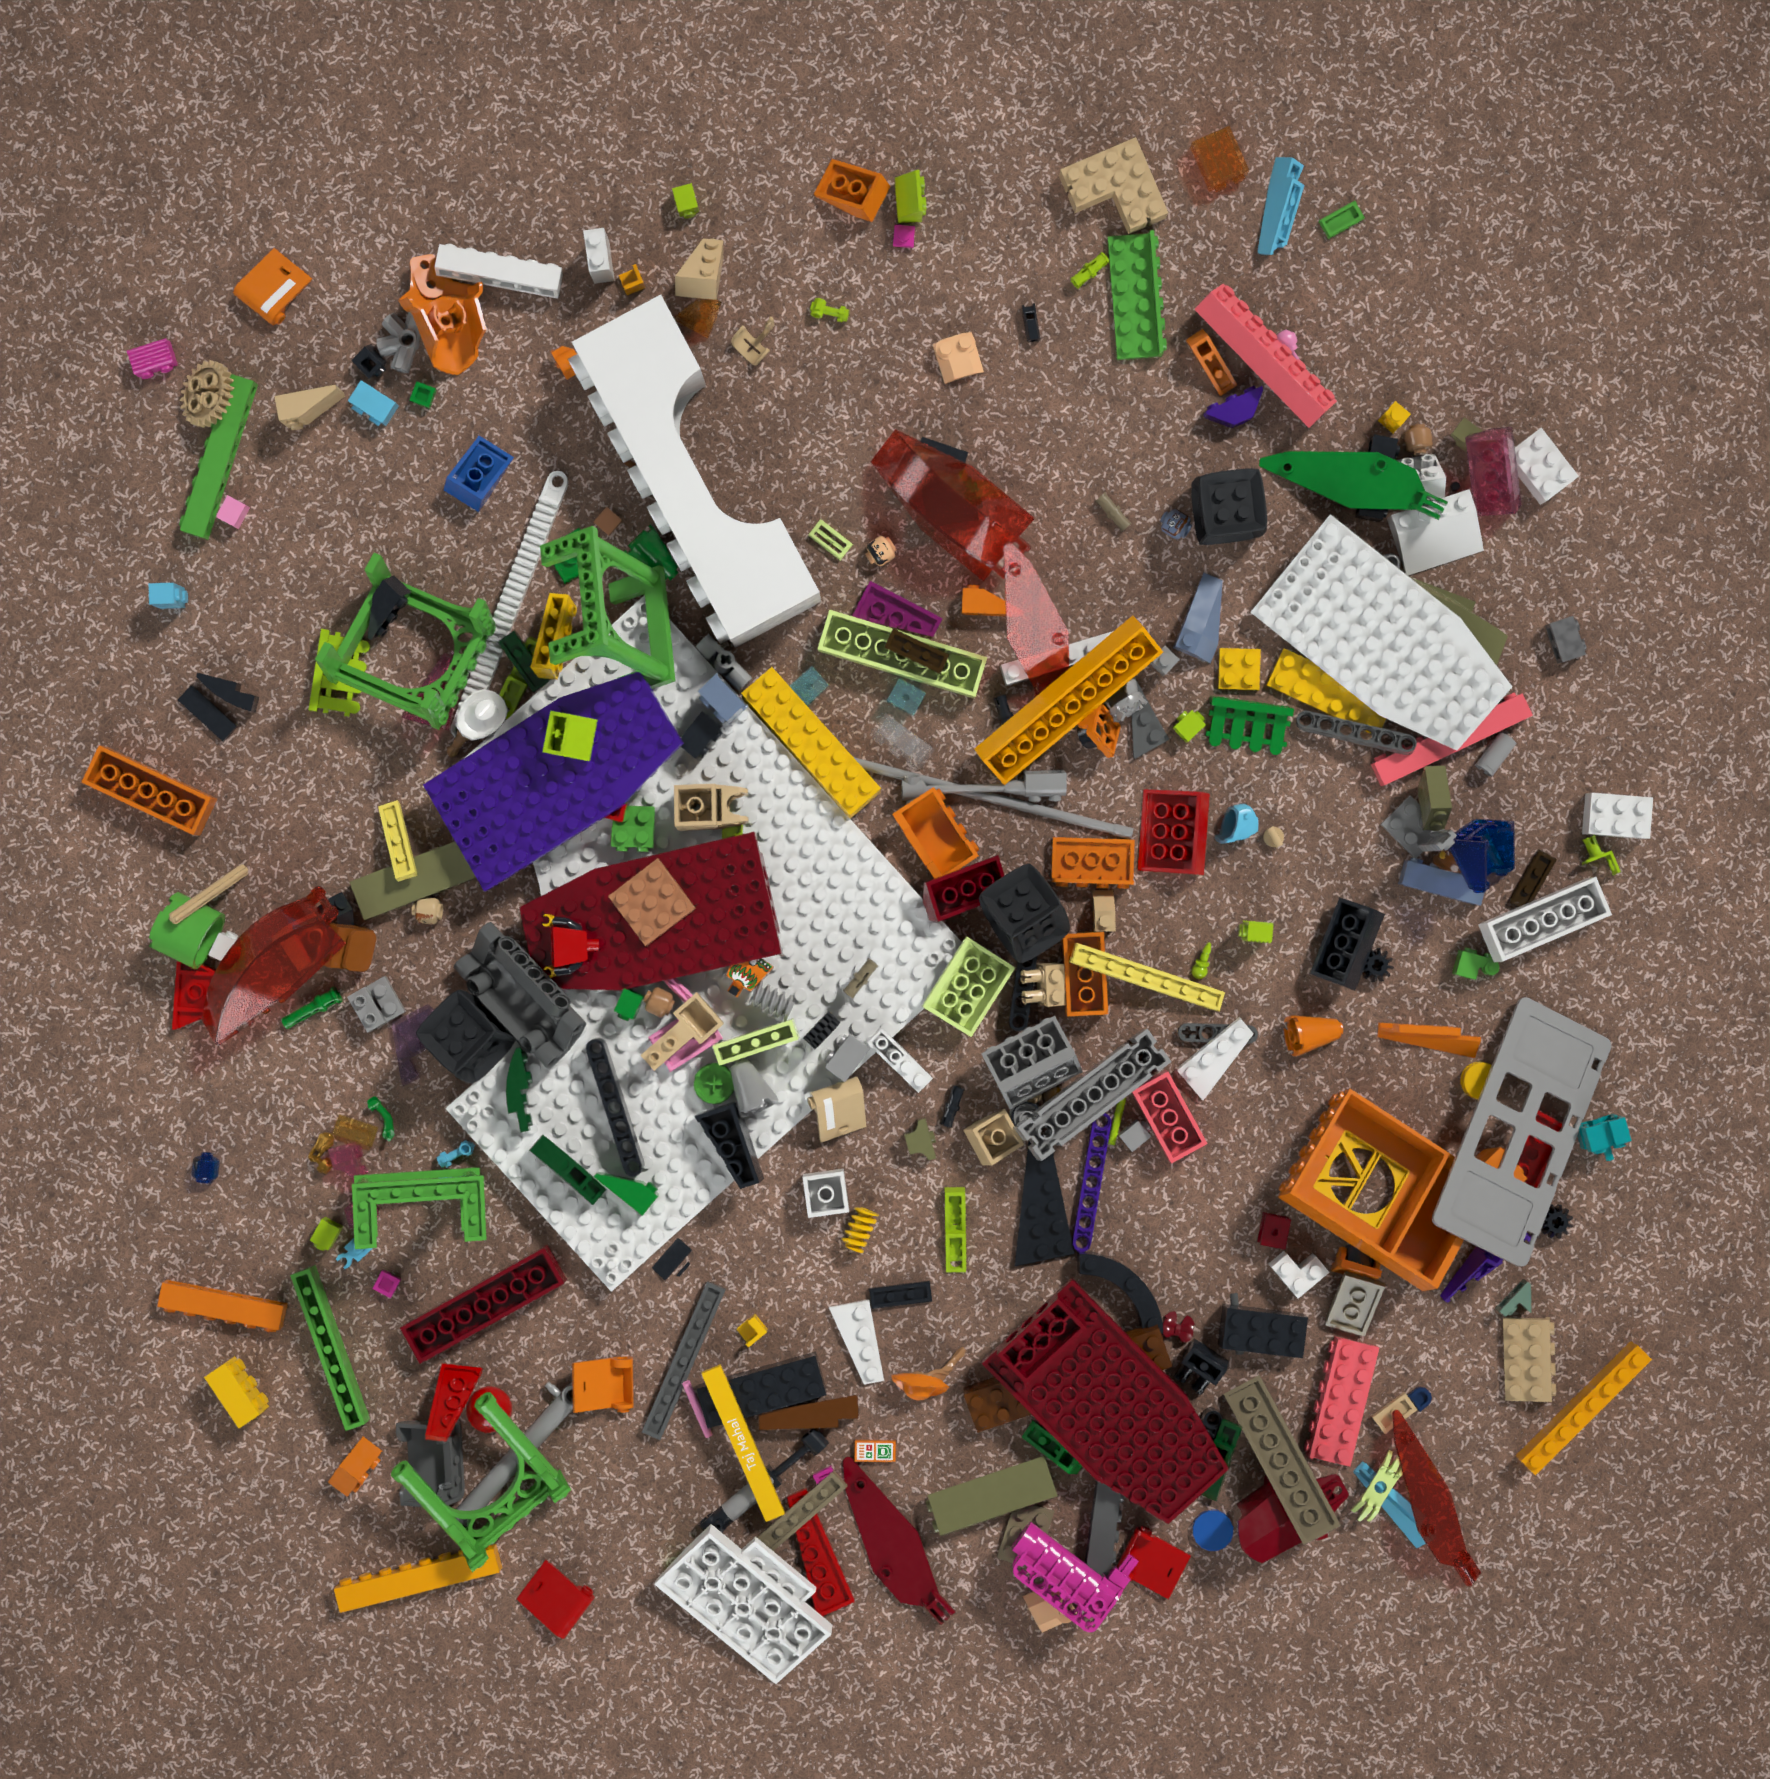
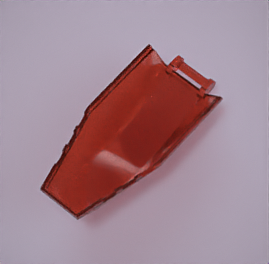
[870,429,1035,582]
[202,886,346,1046]

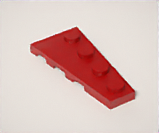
[425,1363,483,1442]

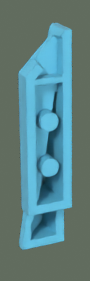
[1257,157,1304,255]
[1353,1461,1435,1548]

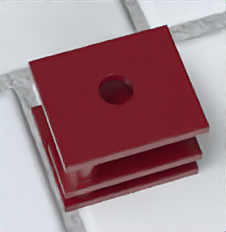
[1257,1212,1291,1250]

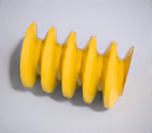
[841,1207,879,1253]

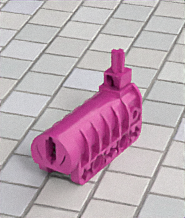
[1012,1521,1139,1632]

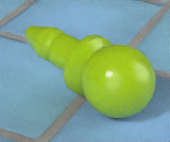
[1191,942,1211,979]

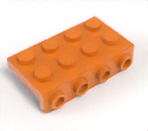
[1051,837,1135,889]

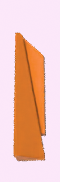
[1378,1022,1481,1058]

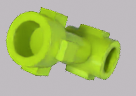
[810,298,850,323]

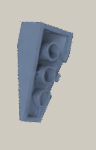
[1173,573,1223,663]

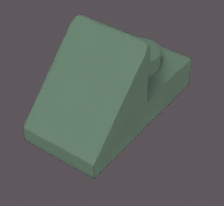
[1495,1279,1531,1317]

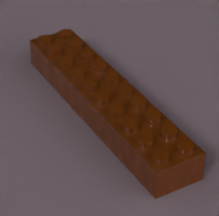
[963,1324,1172,1433]

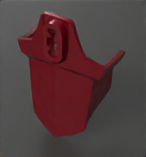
[1236,1474,1349,1563]

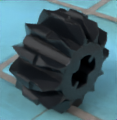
[1363,948,1394,982]
[1541,1204,1573,1239]

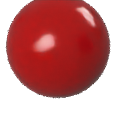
[466,1386,512,1433]

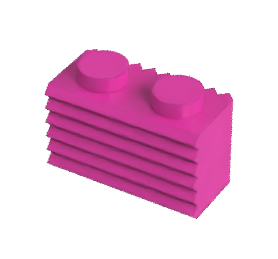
[127,338,178,379]

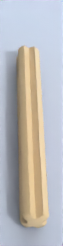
[169,864,248,924]

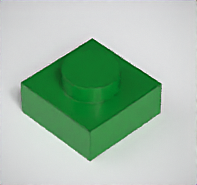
[409,381,437,409]

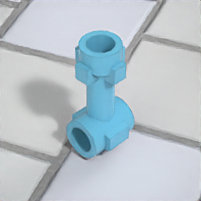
[437,1140,475,1168]

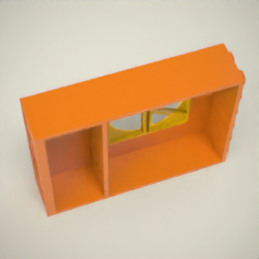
[1278,1088,1464,1291]

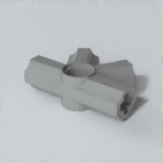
[376,312,421,374]

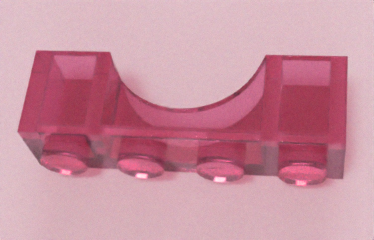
[328,1141,379,1229]

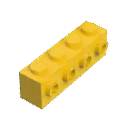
[531,593,577,680]

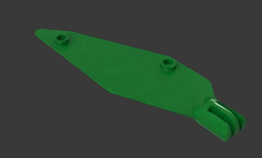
[1259,451,1448,520]

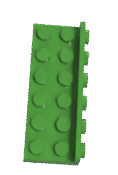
[1107,230,1167,360]

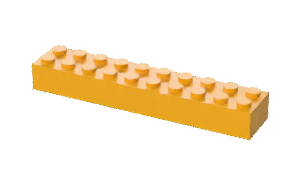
[974,615,1163,785]

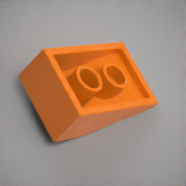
[814,159,891,222]

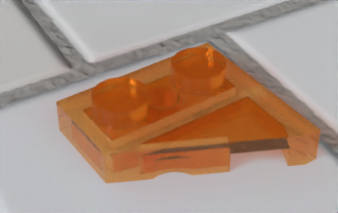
[674,298,722,338]

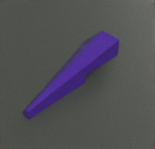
[1440,1233,1531,1303]

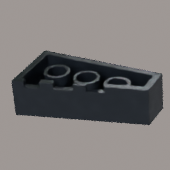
[694,1101,764,1189]

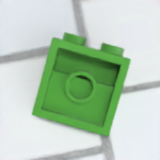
[611,806,655,852]

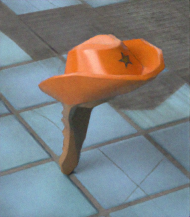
[891,1347,966,1400]

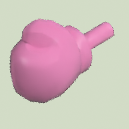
[1277,329,1300,360]

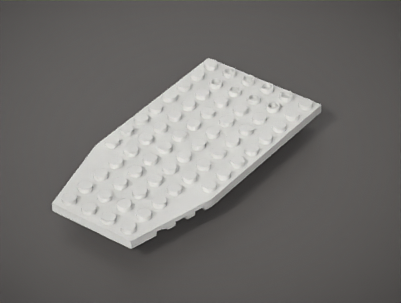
[1251,514,1512,750]

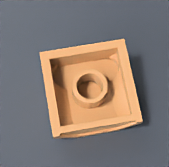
[933,332,984,384]
[1023,1585,1077,1633]

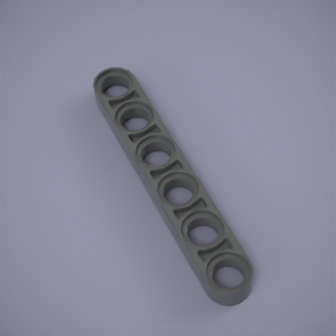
[1296,711,1417,755]

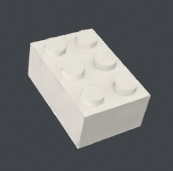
[1503,428,1579,505]
[1582,793,1653,839]

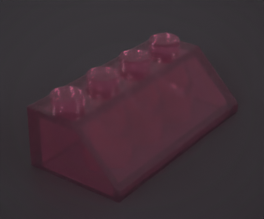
[1465,427,1522,516]

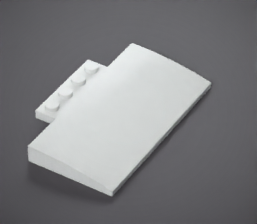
[654,1524,832,1684]

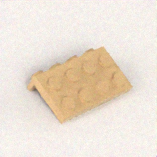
[1503,1317,1556,1402]

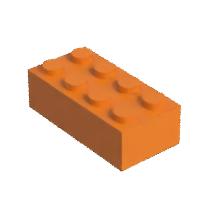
[1061,932,1108,1017]

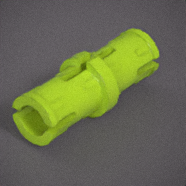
[1070,252,1109,289]

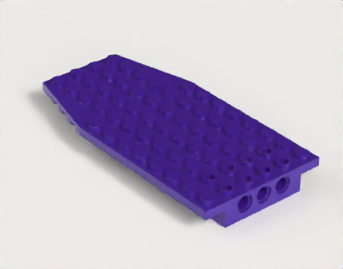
[423,672,684,891]

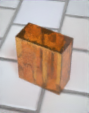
[1190,125,1249,193]

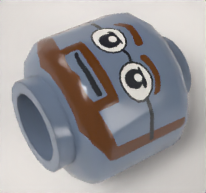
[1160,509,1192,540]

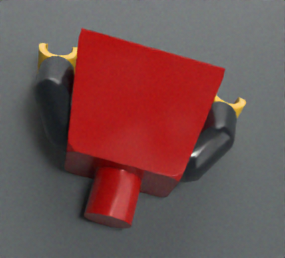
[542,914,599,978]

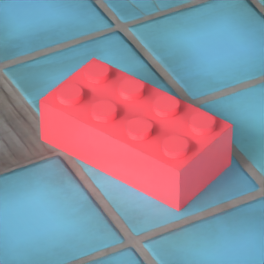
[1132,1070,1207,1164]

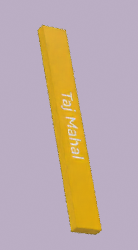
[701,1364,785,1522]

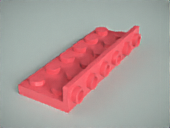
[1304,1336,1379,1467]

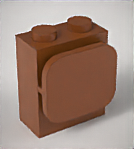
[316,923,376,972]

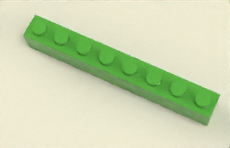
[179,374,258,540]
[290,1265,370,1431]

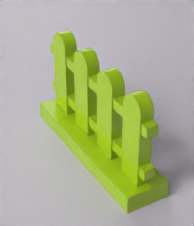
[308,629,370,717]

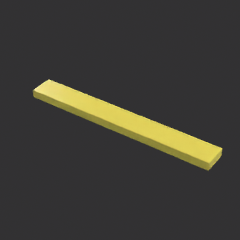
[1069,943,1225,1012]

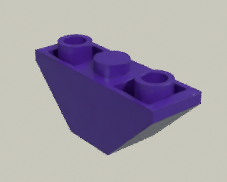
[1203,386,1264,428]

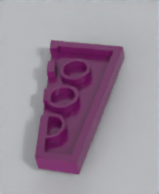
[852,581,943,637]

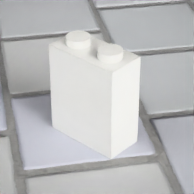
[583,228,615,284]

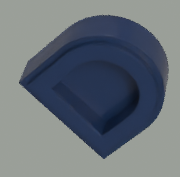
[1407,1387,1432,1412]

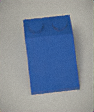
[444,436,514,512]

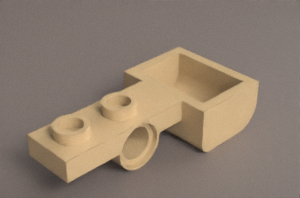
[641,992,724,1071]

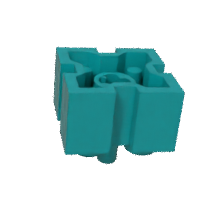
[1574,1114,1632,1161]

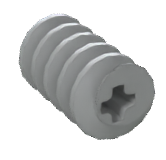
[749,981,795,1021]

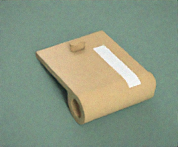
[807,1077,866,1143]

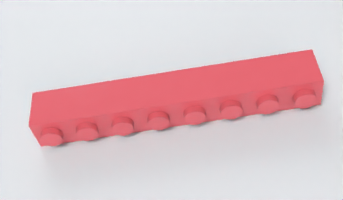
[1371,692,1533,786]

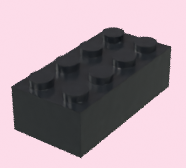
[1310,897,1385,991]
[1218,1304,1308,1358]

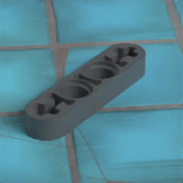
[1177,1023,1258,1044]

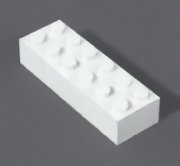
[1478,877,1612,962]

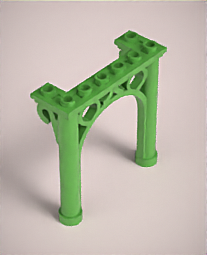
[391,1392,571,1572]

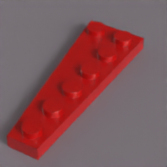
[787,1488,855,1616]

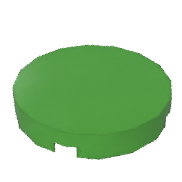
[694,1063,734,1104]

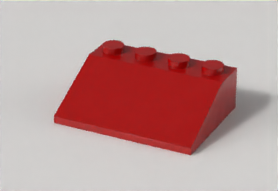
[1138,789,1210,875]

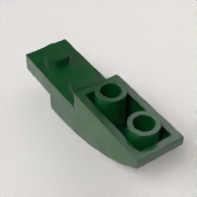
[506,1047,533,1132]
[529,1134,607,1205]
[1201,1419,1243,1501]

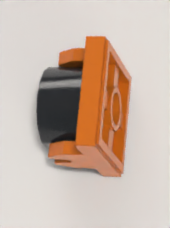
[1077,703,1121,758]
[1330,1245,1382,1280]

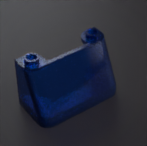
[1449,819,1515,893]

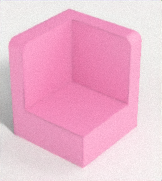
[216,495,250,529]

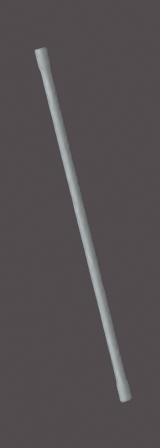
[854,757,1134,840]

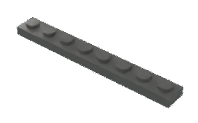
[642,1281,726,1440]

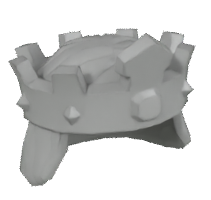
[1104,678,1148,722]

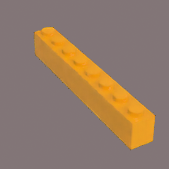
[1515,1341,1652,1476]
[334,1544,502,1613]

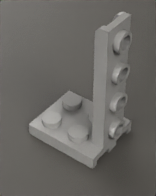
[1380,795,1457,858]

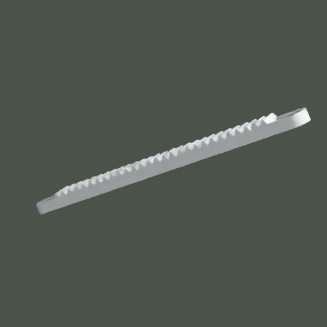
[451,471,568,737]

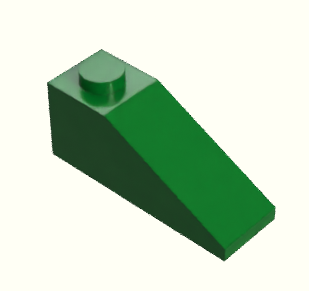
[594,1172,659,1216]
[1022,1420,1082,1474]

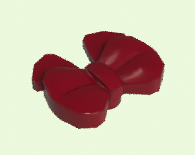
[1162,1311,1195,1343]

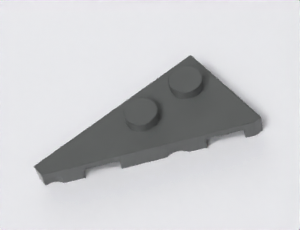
[1131,677,1169,759]

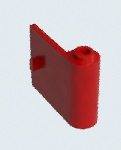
[1116,1525,1191,1600]
[517,1560,594,1639]

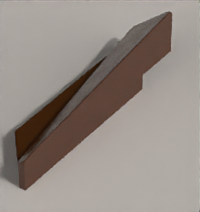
[759,1395,859,1430]

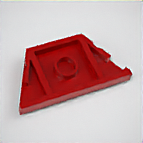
[172,961,219,1030]

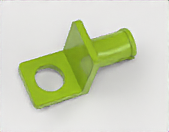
[1582,835,1621,875]

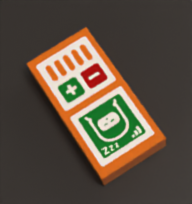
[855,1440,896,1462]

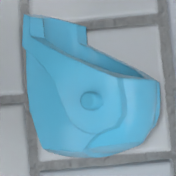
[1215,804,1258,844]

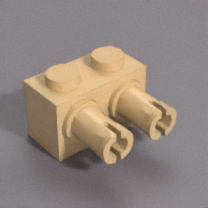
[1020,962,1066,1007]

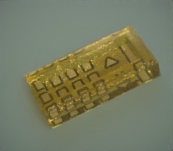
[333,1114,379,1147]

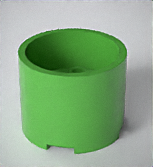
[149,892,225,969]

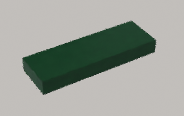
[498,630,551,693]

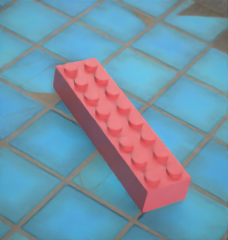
[1194,284,1337,428]

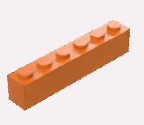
[157,1280,288,1332]

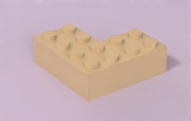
[1059,137,1168,235]

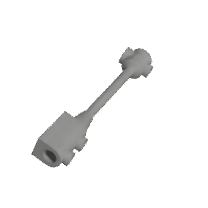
[901,770,1067,805]

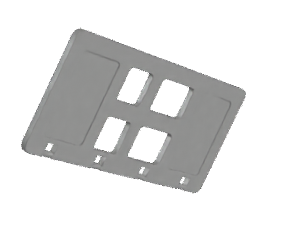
[1432,997,1611,1266]

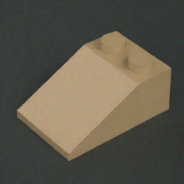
[274,385,345,430]

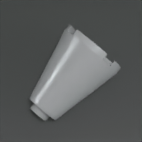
[730,1058,779,1118]

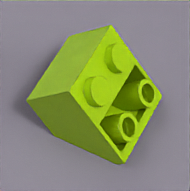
[895,170,927,224]
[543,711,598,761]

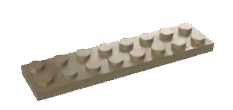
[1224,1375,1341,1545]

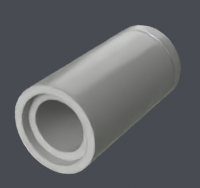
[1475,732,1517,777]

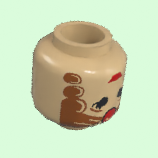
[412,897,443,924]

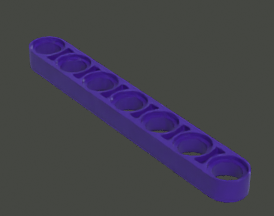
[1072,1113,1111,1252]

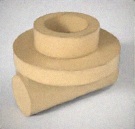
[1263,826,1284,848]

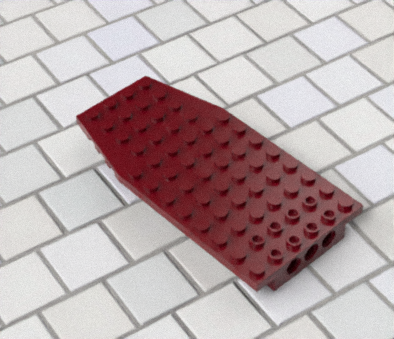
[519,832,783,990]
[982,1278,1229,1524]

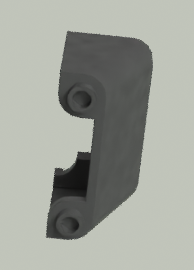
[396,1420,465,1507]

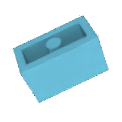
[348,380,399,426]
[148,583,188,609]

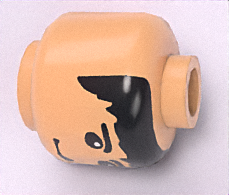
[865,536,897,566]

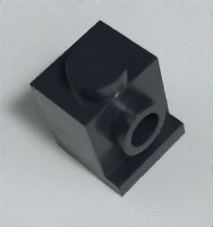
[351,344,387,379]

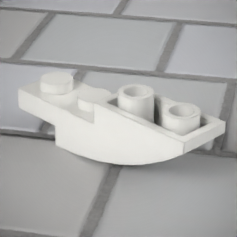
[866,1027,933,1093]

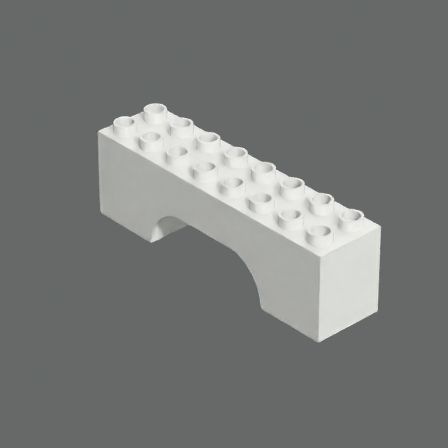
[568,295,821,648]

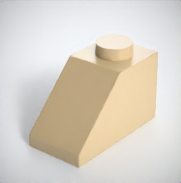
[1092,890,1116,932]

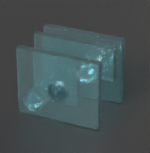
[789,666,829,706]
[887,678,926,717]

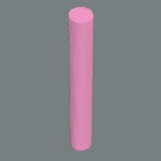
[682,1380,713,1438]

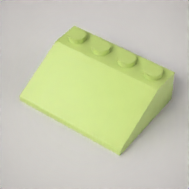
[922,936,1015,1037]

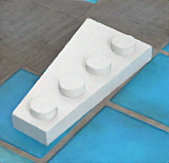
[1176,1017,1253,1100]
[829,1299,884,1384]

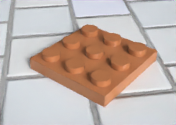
[608,858,696,946]

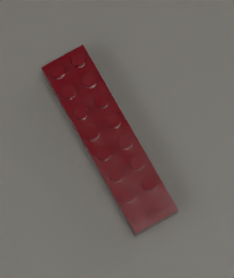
[400,1244,567,1364]

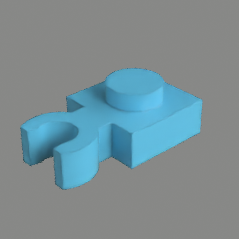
[336,1238,373,1269]

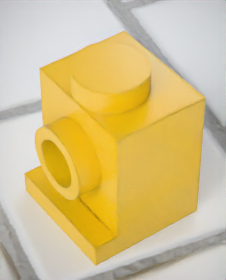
[1378,401,1411,434]

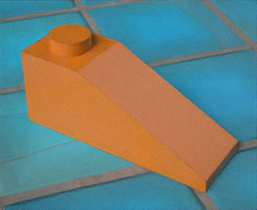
[1185,329,1237,396]
[961,585,1024,617]

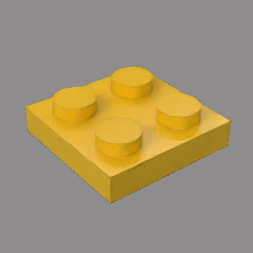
[1218,648,1261,691]

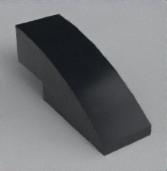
[196,673,259,713]

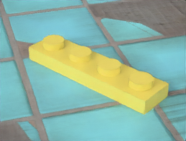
[378,800,417,882]

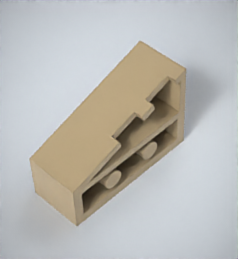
[675,238,723,300]

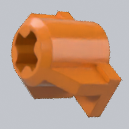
[550,346,577,380]

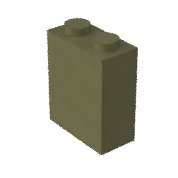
[1418,766,1452,831]

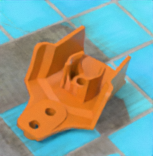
[398,254,486,375]

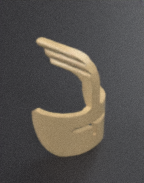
[731,316,775,366]

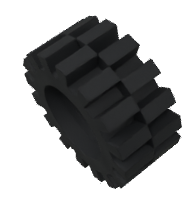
[803,1011,841,1049]

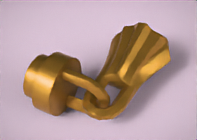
[308,1132,334,1174]

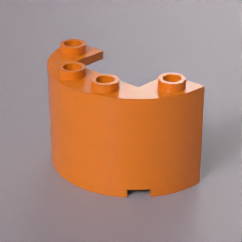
[892,787,979,879]

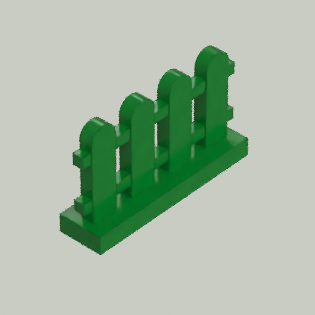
[1205,696,1294,755]

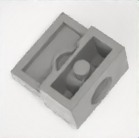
[347,976,406,1033]

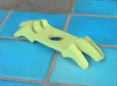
[1351,1450,1408,1522]

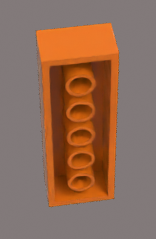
[81,745,217,836]

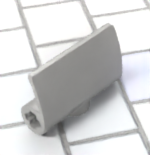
[696,634,753,694]

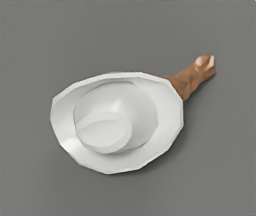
[447,689,508,758]

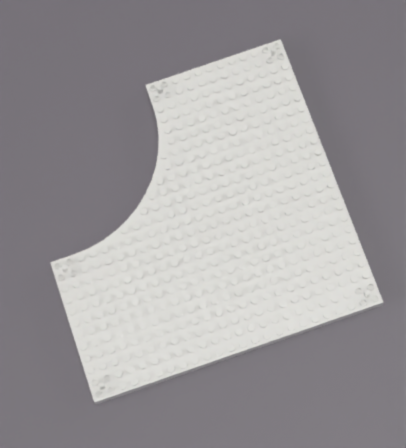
[445,595,962,1292]

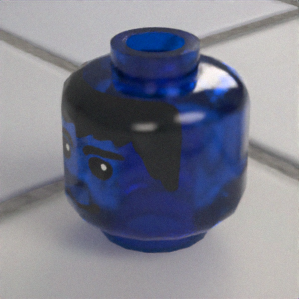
[191,1152,220,1183]

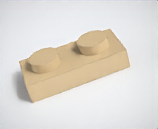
[1371,1392,1417,1434]

